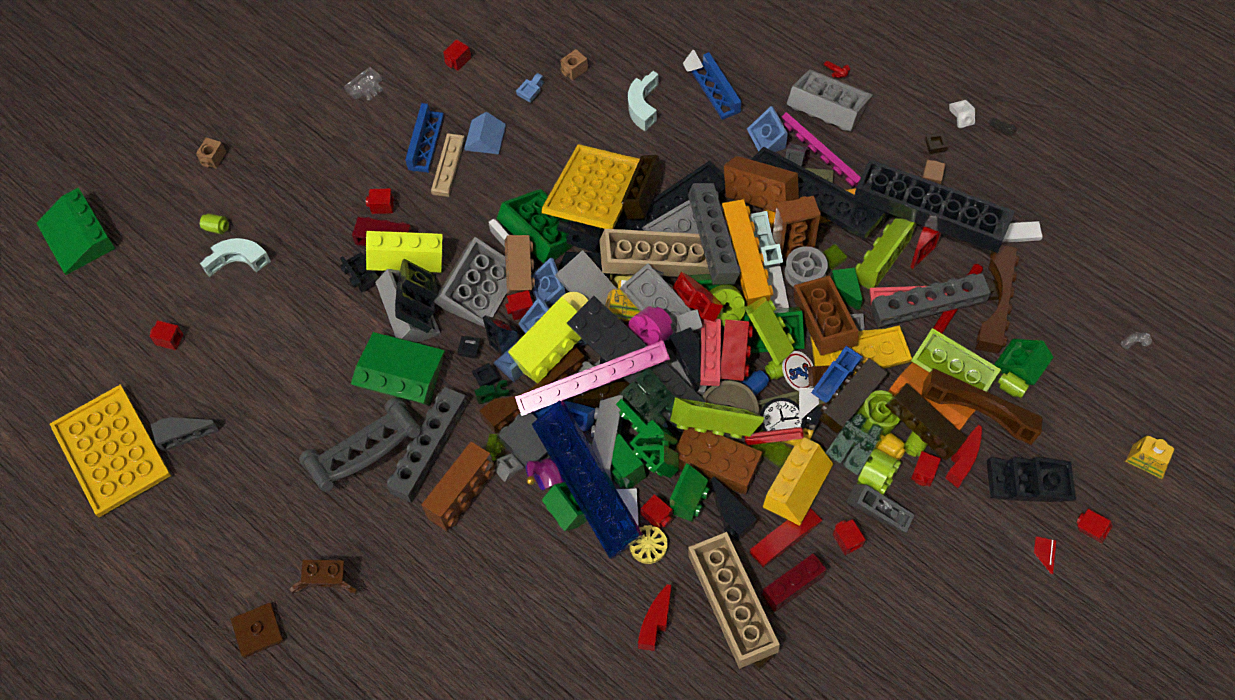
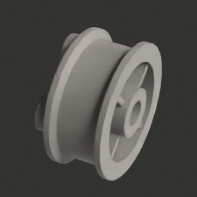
[785,246,828,287]

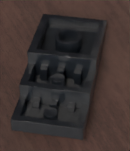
[395,259,438,333]
[986,457,1076,502]

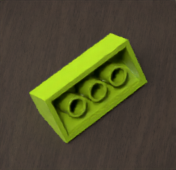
[855,218,916,290]
[911,328,1002,392]
[670,397,764,439]

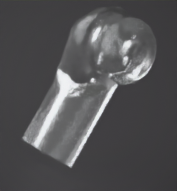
[1121,332,1152,349]

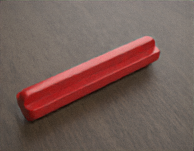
[745,427,804,445]

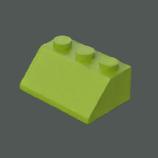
[744,297,795,366]

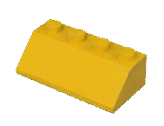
[763,437,833,526]

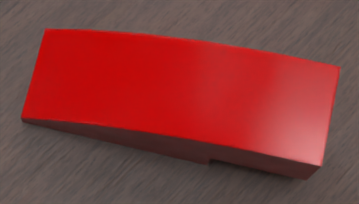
[673,272,723,322]
[945,425,982,488]
[638,584,671,651]

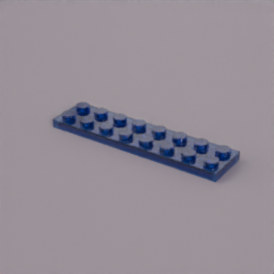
[531,400,643,559]

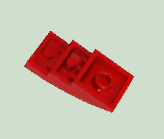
[910,226,941,269]

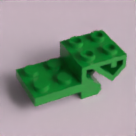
[616,399,679,478]

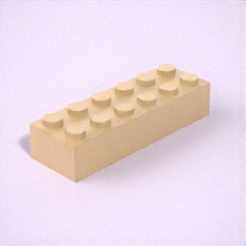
[600,229,710,277]
[688,532,780,669]

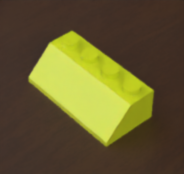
[366,231,442,273]
[508,297,581,383]

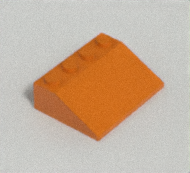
[888,362,977,432]

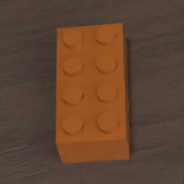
[724,156,799,212]
[773,196,821,261]
[794,275,858,356]
[675,427,762,495]
[421,442,495,531]

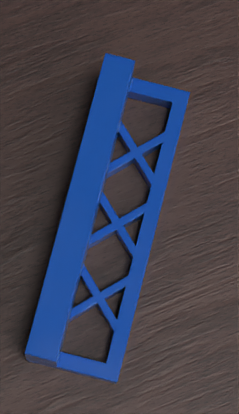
[691,52,741,120]
[405,103,444,173]

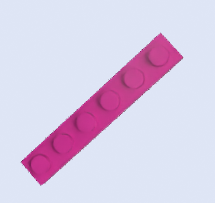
[782,112,861,187]

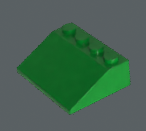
[36,187,116,275]
[496,189,573,264]
[351,332,445,406]

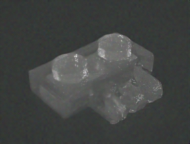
[344,67,383,101]

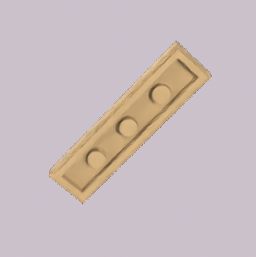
[431,133,465,197]

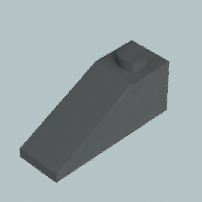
[151,417,219,452]
[846,484,915,533]

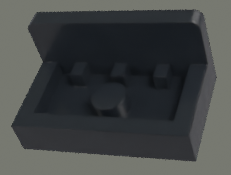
[340,252,379,293]

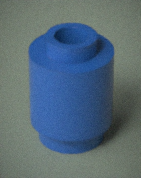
[741,370,769,396]

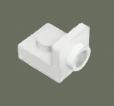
[949,100,975,128]

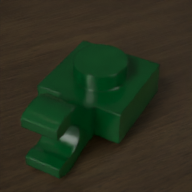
[475,380,510,404]

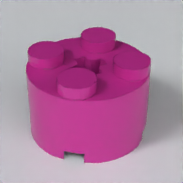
[628,306,673,346]

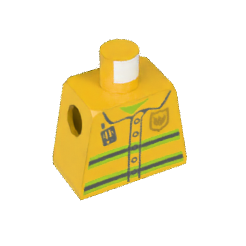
[605,280,640,323]
[1125,435,1174,479]

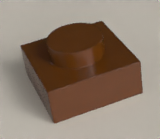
[808,365,829,386]

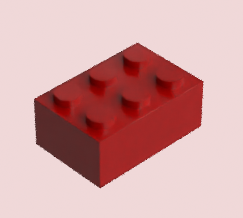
[720,319,753,381]

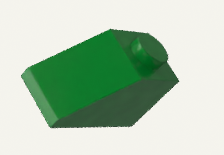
[831,268,862,310]

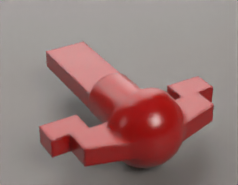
[823,61,850,78]

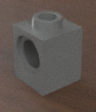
[785,143,807,167]

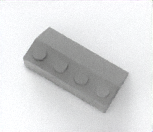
[376,269,440,343]
[584,395,623,484]

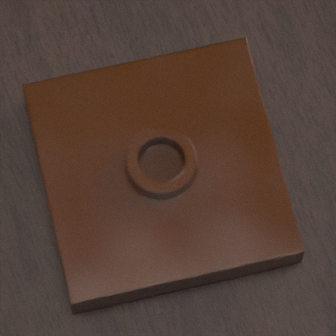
[230,602,284,658]

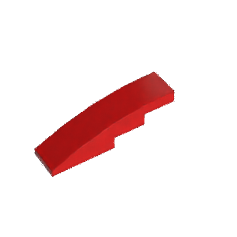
[749,508,823,568]

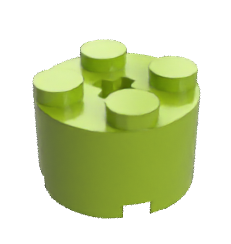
[709,284,746,326]
[857,390,900,437]
[857,448,901,495]

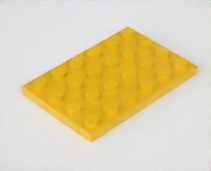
[542,144,640,229]
[50,384,171,518]

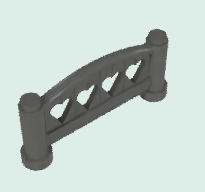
[299,397,420,492]

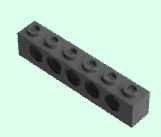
[688,183,741,285]
[870,273,991,328]
[387,387,468,503]

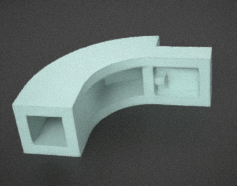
[628,71,658,131]
[749,211,783,266]
[200,238,271,277]

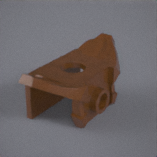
[289,560,358,595]

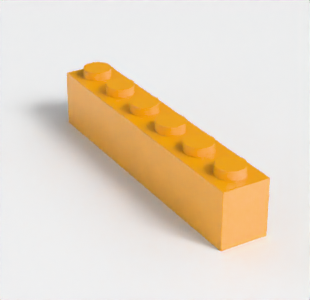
[722,199,773,306]

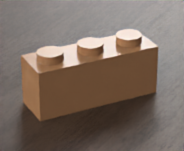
[505,235,535,294]

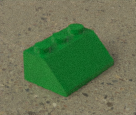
[743,307,805,353]

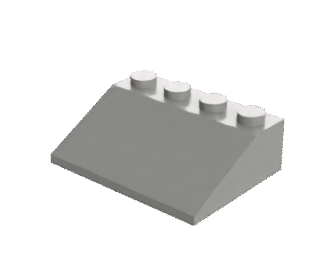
[787,69,873,131]
[434,237,507,327]

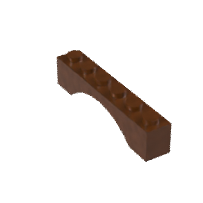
[975,245,1019,354]
[479,346,585,434]
[922,368,1042,445]

